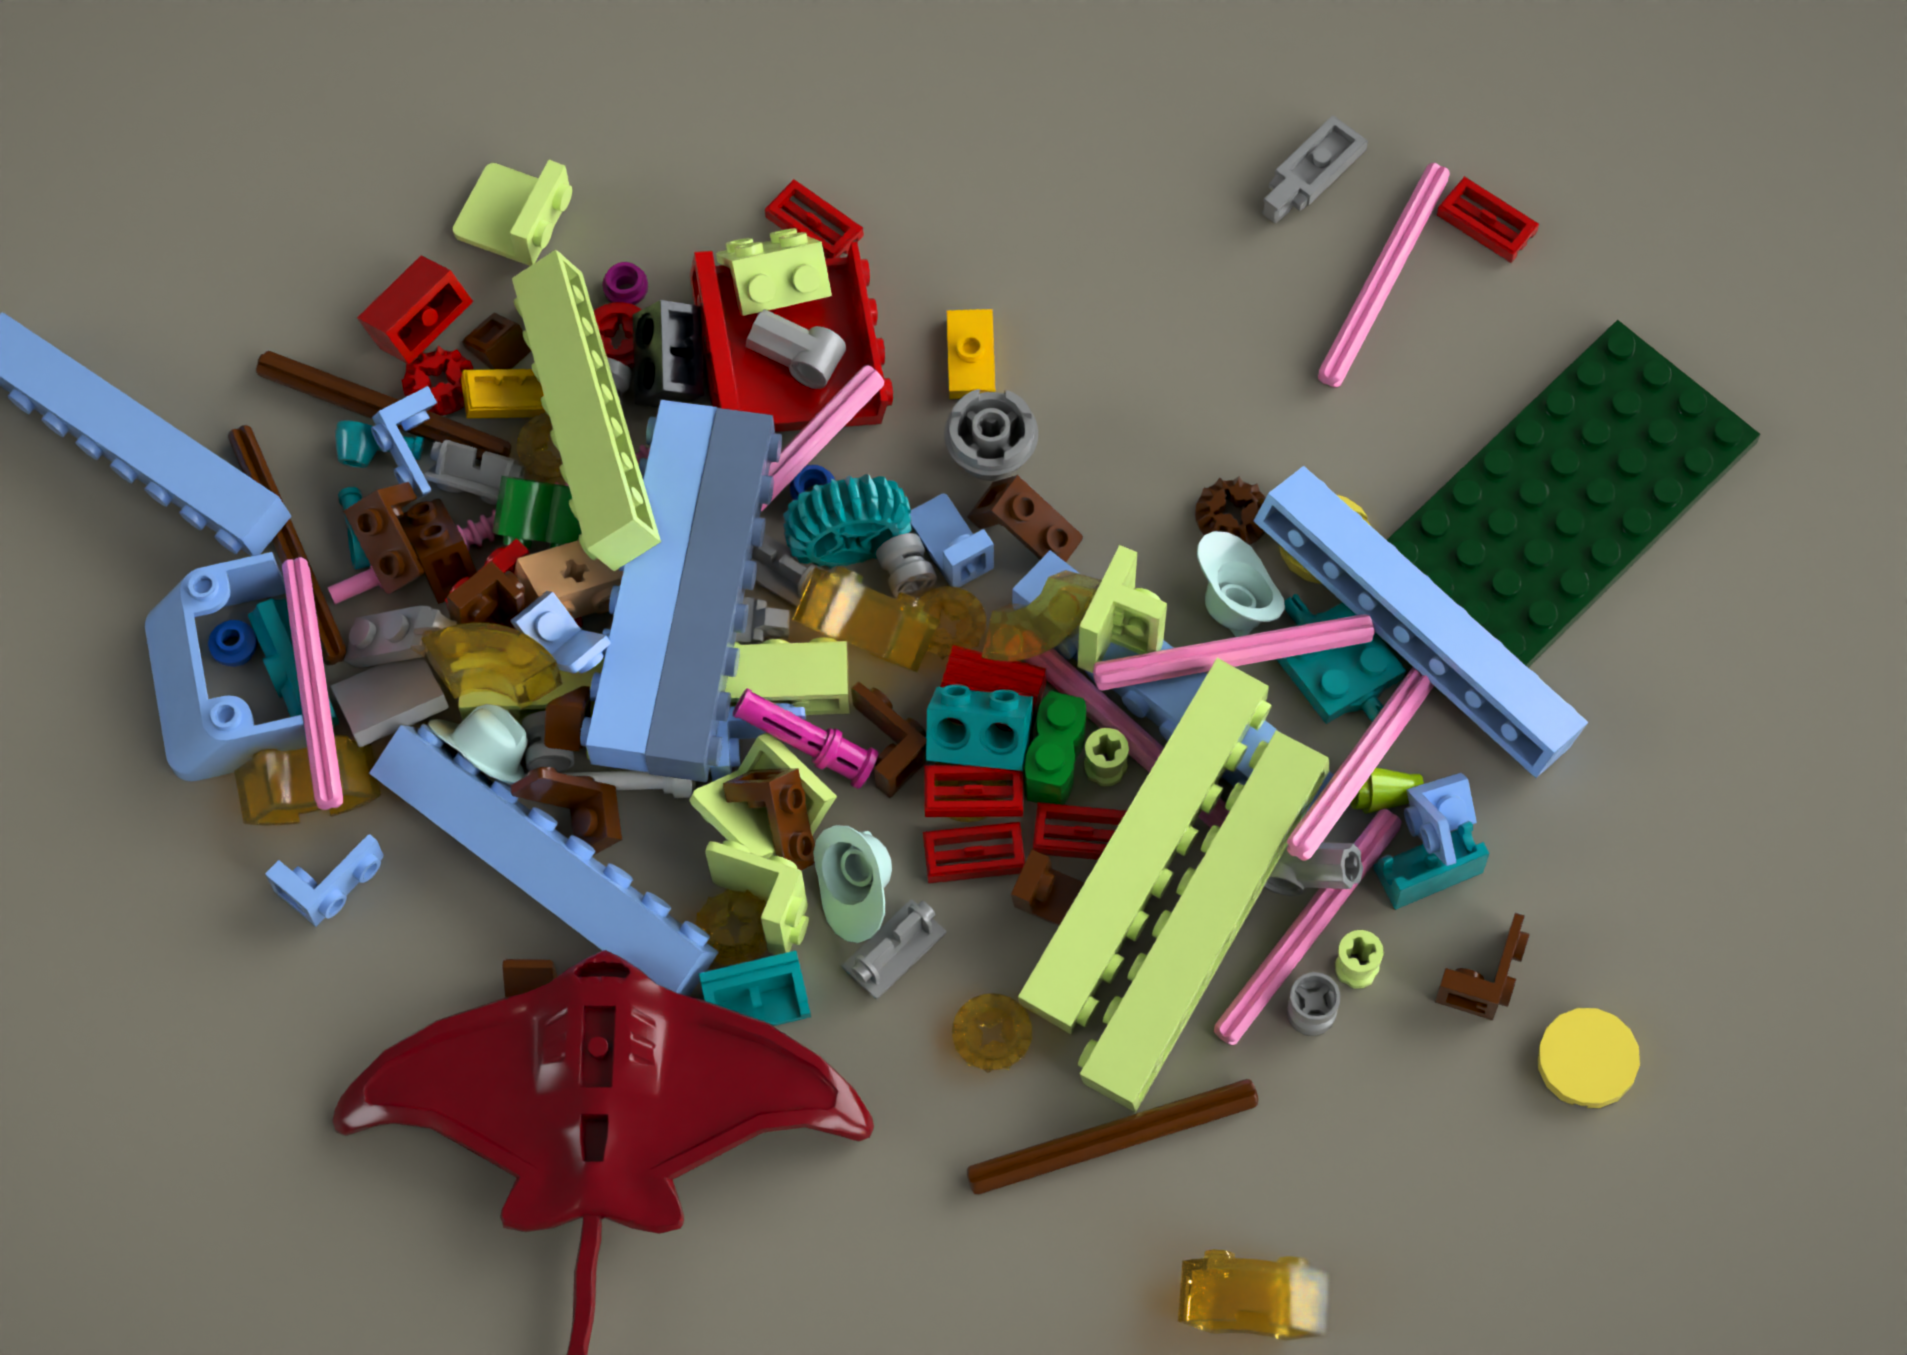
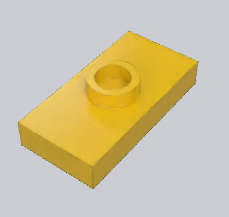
[947,309,996,399]
[461,369,549,419]

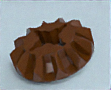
[1195,476,1266,545]

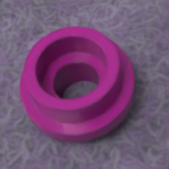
[602,262,649,305]

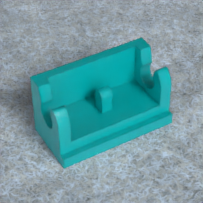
[1373,821,1490,910]
[698,950,811,1026]

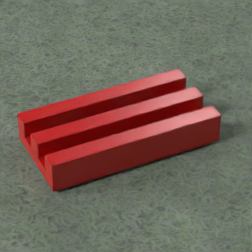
[1437,176,1539,263]
[765,179,864,259]
[924,765,1023,817]
[1033,802,1127,860]
[923,822,1025,884]

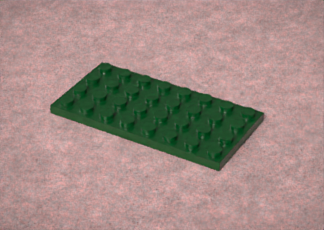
[1387,320,1761,668]

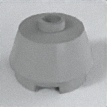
[944,389,1038,481]

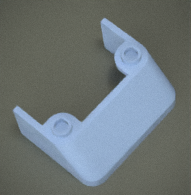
[145,552,308,781]

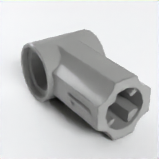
[745,309,846,389]
[1264,843,1363,896]

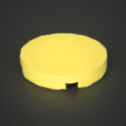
[1538,1008,1640,1108]

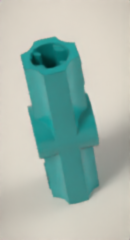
[248,598,340,728]

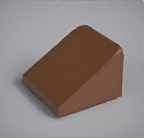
[462,312,531,370]
[544,686,591,752]
[502,959,558,998]

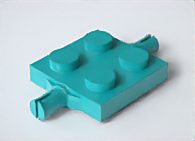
[1276,594,1406,724]

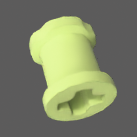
[1084,728,1129,787]
[1334,930,1384,989]

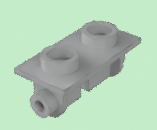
[423,440,525,505]
[751,534,832,613]
[842,899,947,1000]

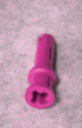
[732,688,878,789]

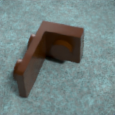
[967,475,1083,562]
[343,482,424,594]
[398,498,477,604]
[851,681,927,798]
[511,767,622,856]
[723,768,815,870]
[1011,849,1084,926]
[1435,913,1529,1020]

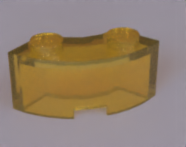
[793,566,939,672]
[982,570,1102,661]
[421,623,563,710]
[234,735,381,826]
[1178,1249,1329,1341]

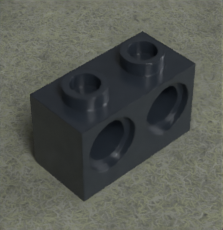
[633,300,704,408]

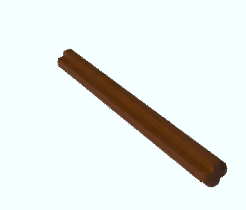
[256,351,512,461]
[228,425,347,666]
[967,1079,1259,1195]

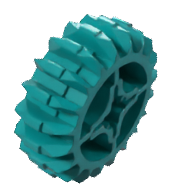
[783,474,912,569]

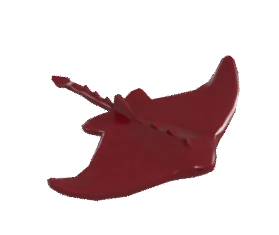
[332,950,874,1355]

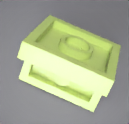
[1077,545,1167,673]

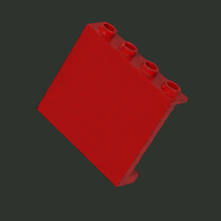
[690,241,893,432]

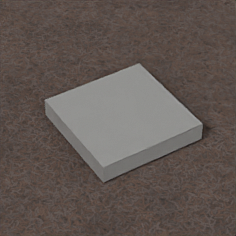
[330,657,449,747]

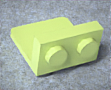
[453,160,572,266]
[716,228,832,316]
[689,733,837,859]
[705,840,809,955]

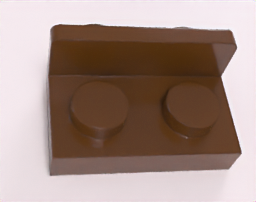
[447,561,526,651]

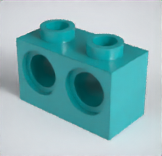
[926,685,1033,771]

